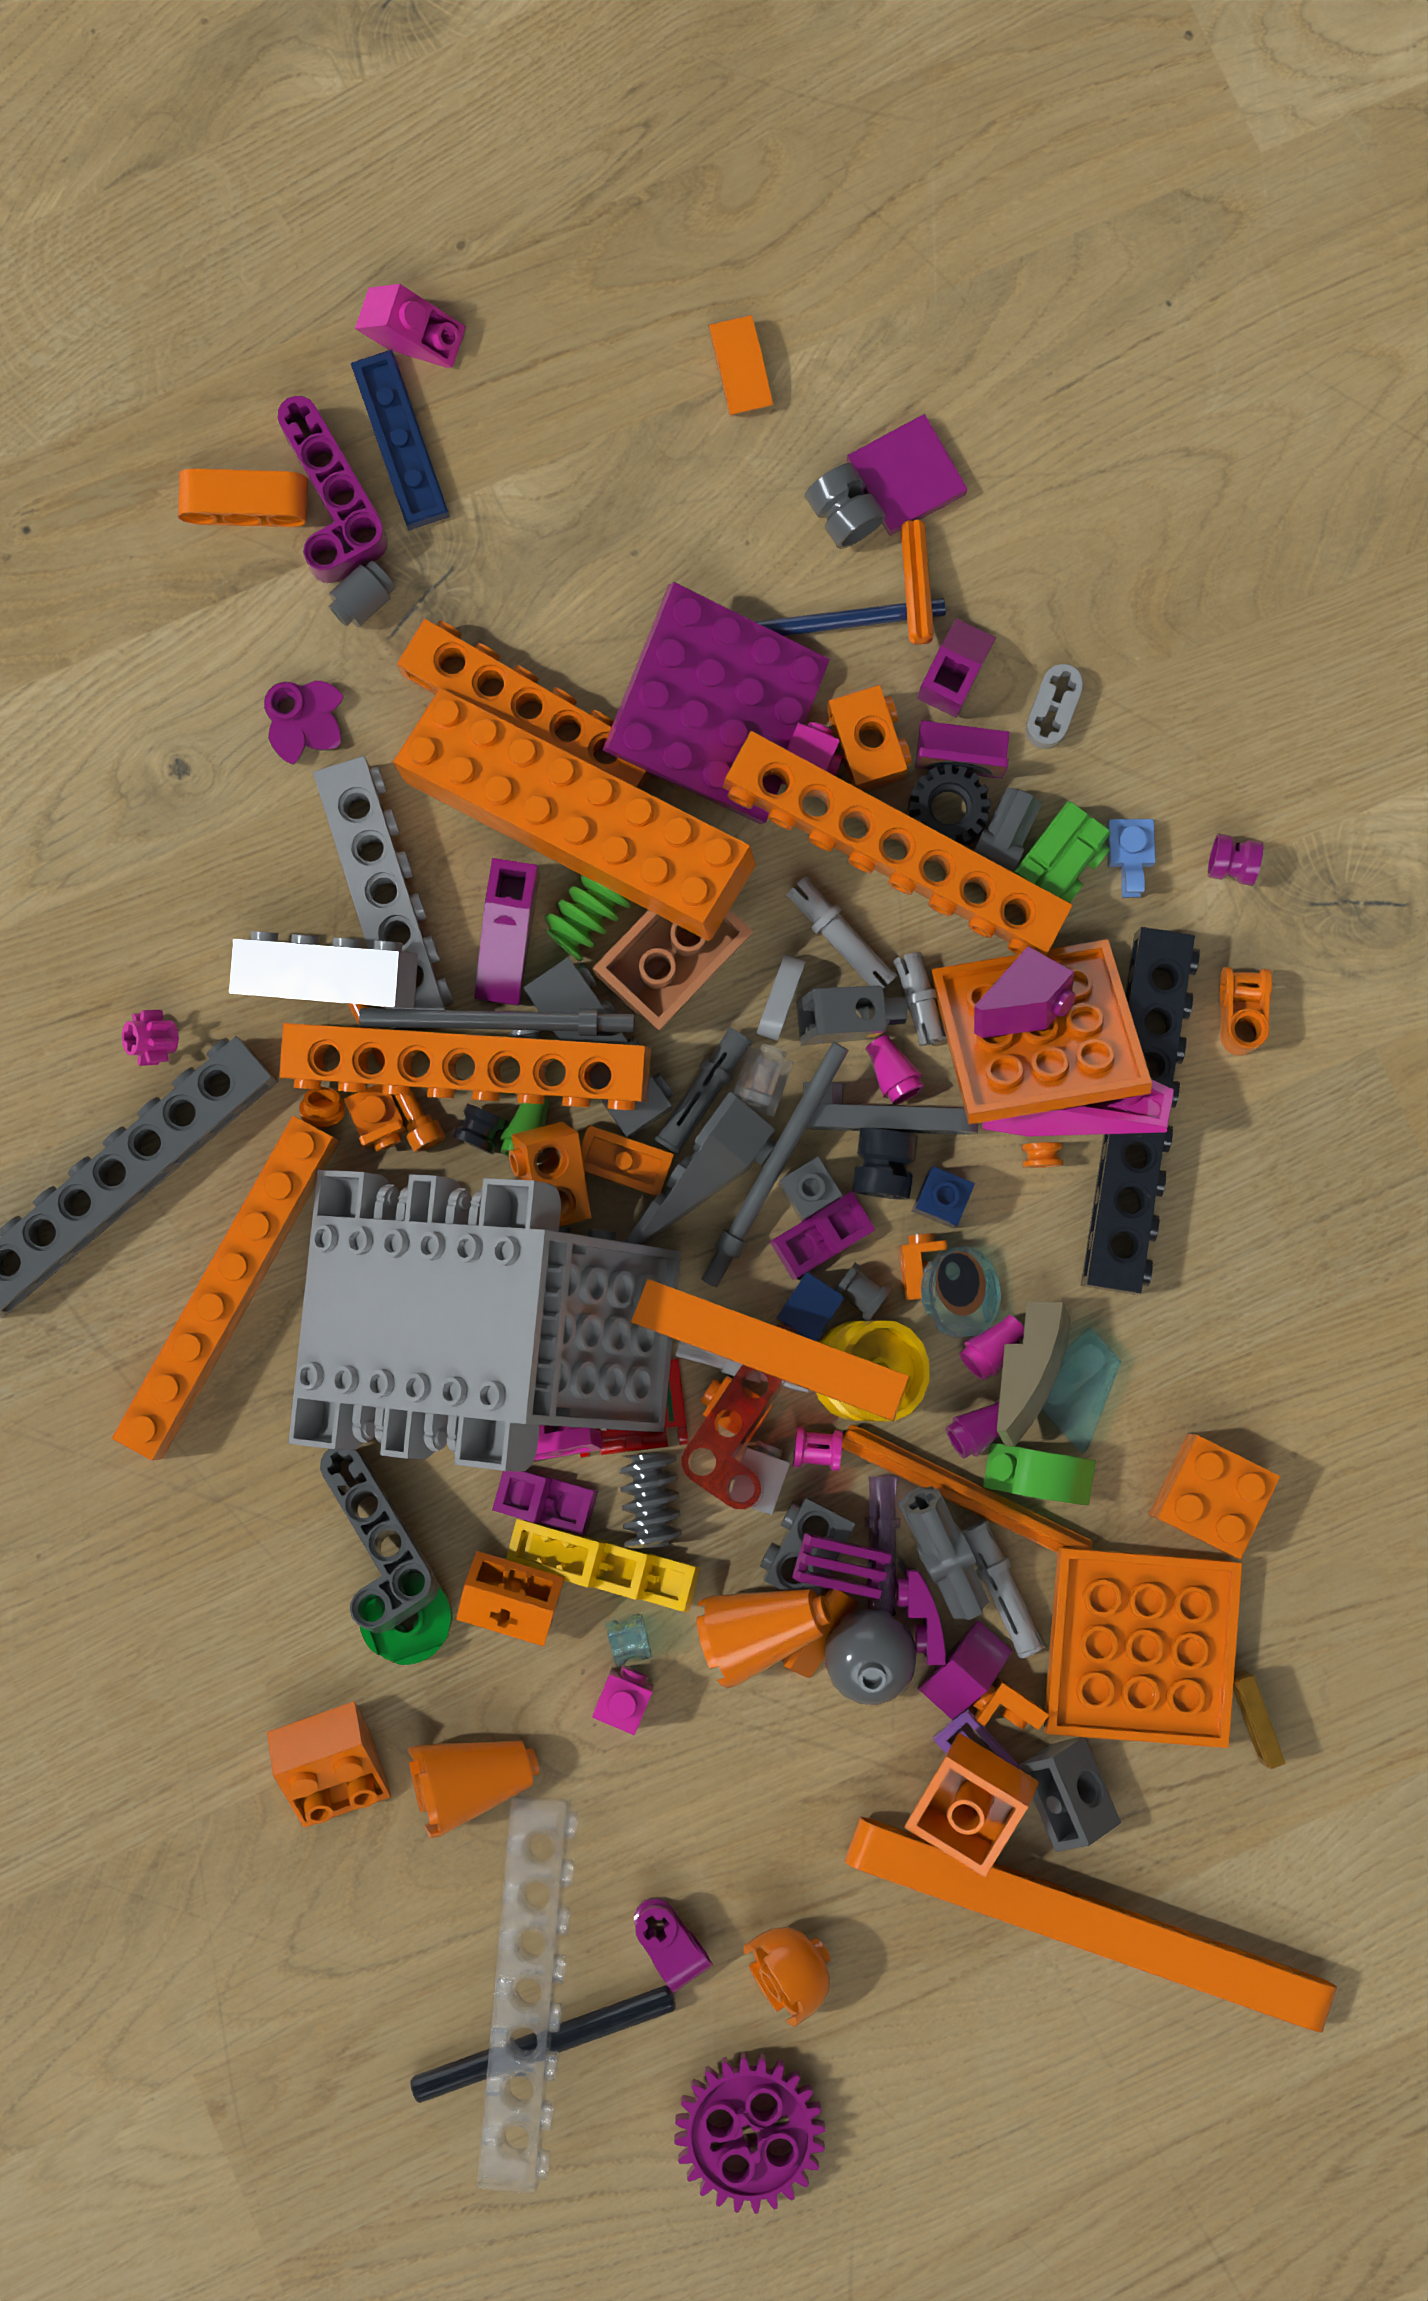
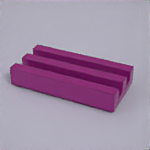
[792,1533,892,1599]

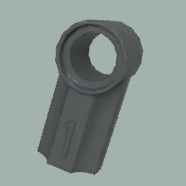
[974,787,1042,872]

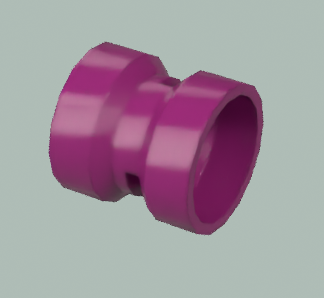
[1208,833,1264,886]

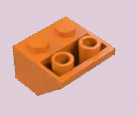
[267,1701,391,1828]

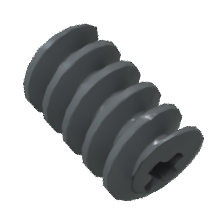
[619,1452,682,1548]

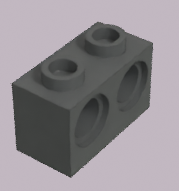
[759,1496,855,1596]

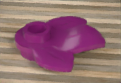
[264,680,344,765]

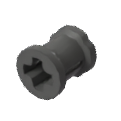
[835,1262,892,1321]

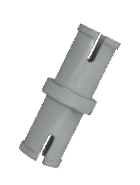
[893,952,947,1046]

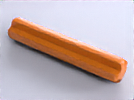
[901,520,934,645]

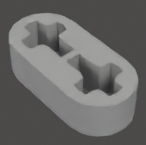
[1025,664,1083,749]
[756,954,806,1041]

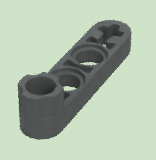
[803,1082,978,1135]

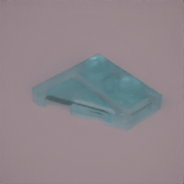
[1041,1327,1121,1454]

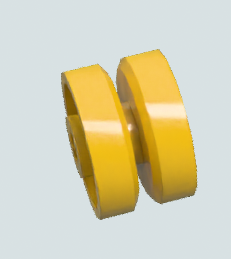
[816,1321,930,1421]

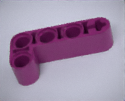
[277,396,388,583]

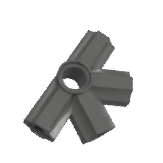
[898,1486,989,1620]

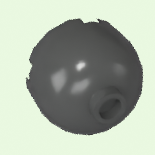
[825,1609,917,1705]

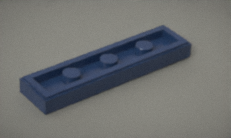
[350,349,450,531]

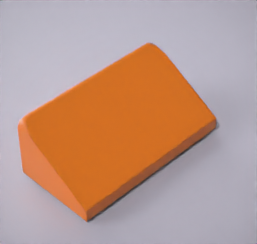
[782,1588,858,1678]

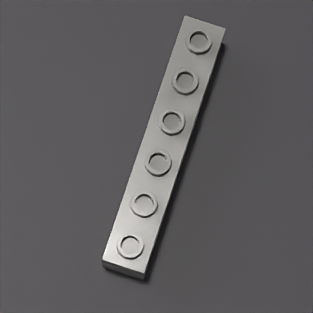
[313,756,454,1031]

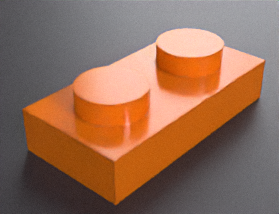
[580,1125,674,1197]

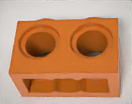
[509,1121,591,1227]

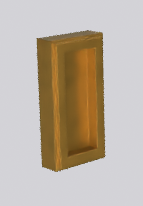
[1233,1670,1286,1769]

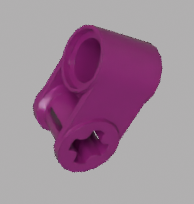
[634,1898,713,1993]

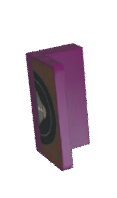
[915,720,1010,779]

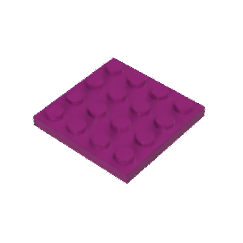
[603,582,830,824]

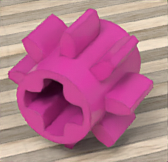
[122,1010,179,1066]

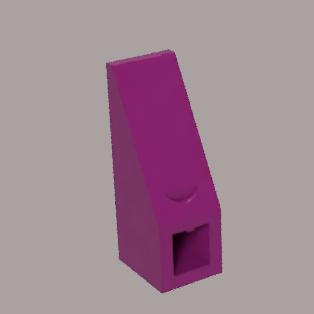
[474,858,540,1006]

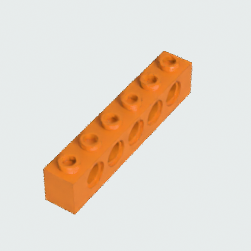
[397,618,651,790]

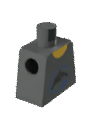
[796,985,907,1046]

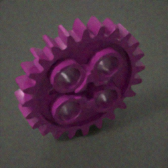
[674,2053,826,2214]

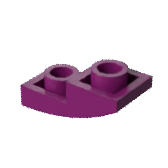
[897,1568,946,1665]

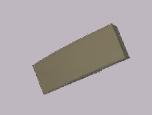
[997,1301,1071,1447]

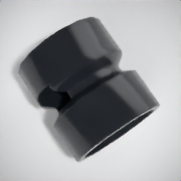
[852,1128,918,1200]

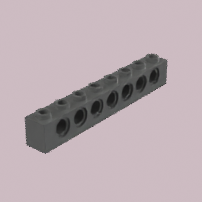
[0,1036,279,1318]

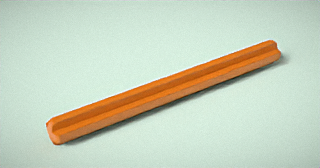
[842,1425,1093,1553]

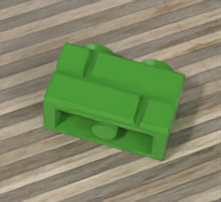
[1014,801,1111,903]

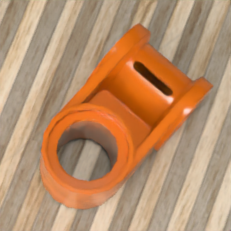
[1219,967,1272,1056]

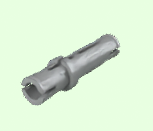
[786,876,898,989]
[962,1520,1046,1658]

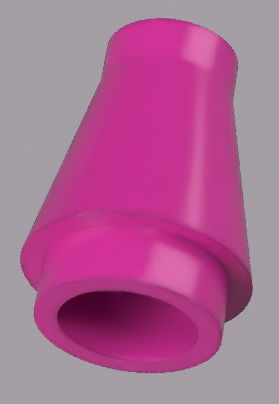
[865,1035,924,1105]
[959,1315,1024,1380]

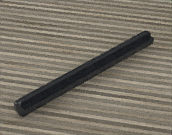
[410,1985,676,2103]

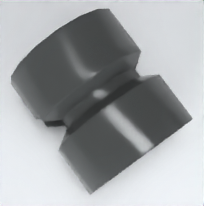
[805,462,886,549]

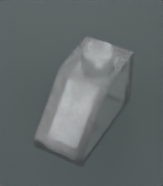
[733,1044,793,1117]

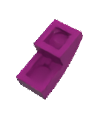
[770,1192,876,1280]
[492,1471,598,1535]

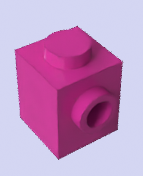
[777,722,843,798]
[592,1666,654,1735]

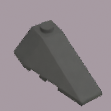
[625,1092,776,1245]

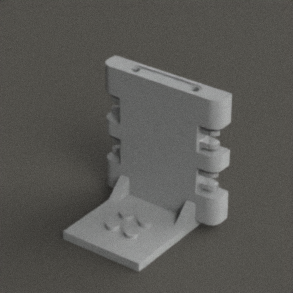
[288,1170,681,1472]

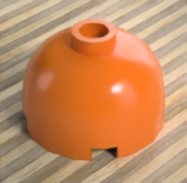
[743,1927,831,2027]

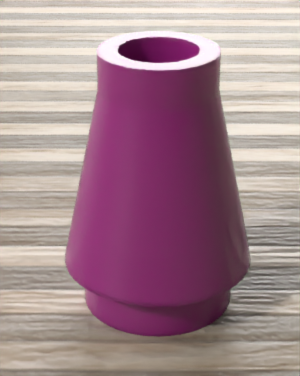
[945,1400,1000,1459]

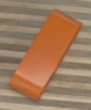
[177,468,308,527]

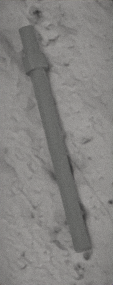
[359,1008,635,1036]
[701,1041,849,1288]

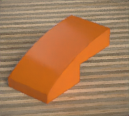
[708,315,773,415]

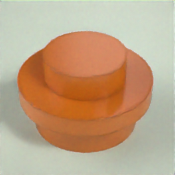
[299,1087,345,1128]

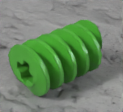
[544,875,632,962]

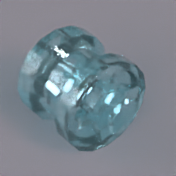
[606,1613,652,1667]

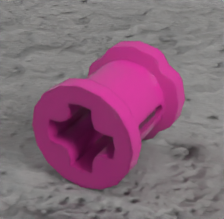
[793,1426,843,1471]

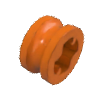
[1022,1142,1064,1168]

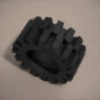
[907,765,991,845]

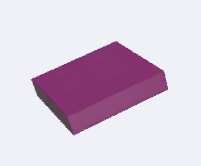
[846,414,968,536]

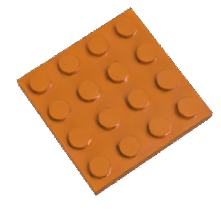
[932,939,1152,1125]
[1043,1547,1242,1748]

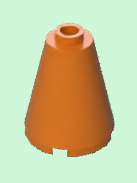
[696,1589,832,1689]
[407,1741,540,1839]

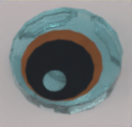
[921,1246,1001,1338]

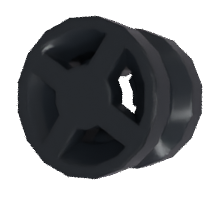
[452,1103,508,1155]

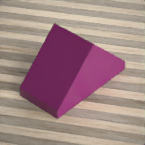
[917,1619,1012,1720]

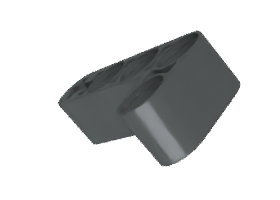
[320,1449,439,1633]

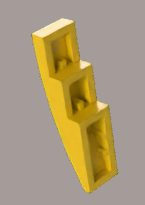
[506,1519,701,1612]

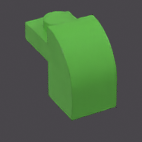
[983,1443,1096,1506]

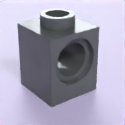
[778,1157,842,1222]

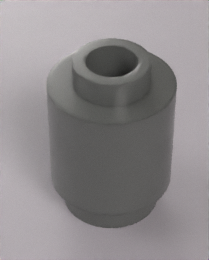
[328,561,396,627]

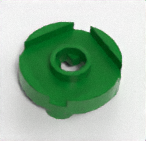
[360,1573,453,1665]

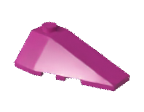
[983,1080,1174,1136]

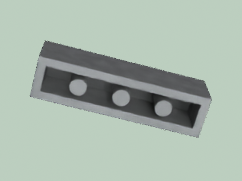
[523,957,674,1139]

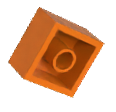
[1148,1433,1281,1560]
[904,1733,1039,1877]

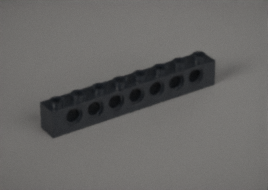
[1081,927,1200,1295]

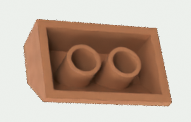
[593,909,753,1031]

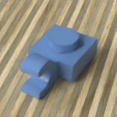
[1106,819,1155,898]

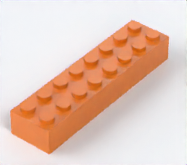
[393,688,756,942]

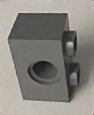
[1019,1737,1121,1852]

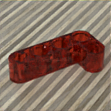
[681,1325,799,1510]

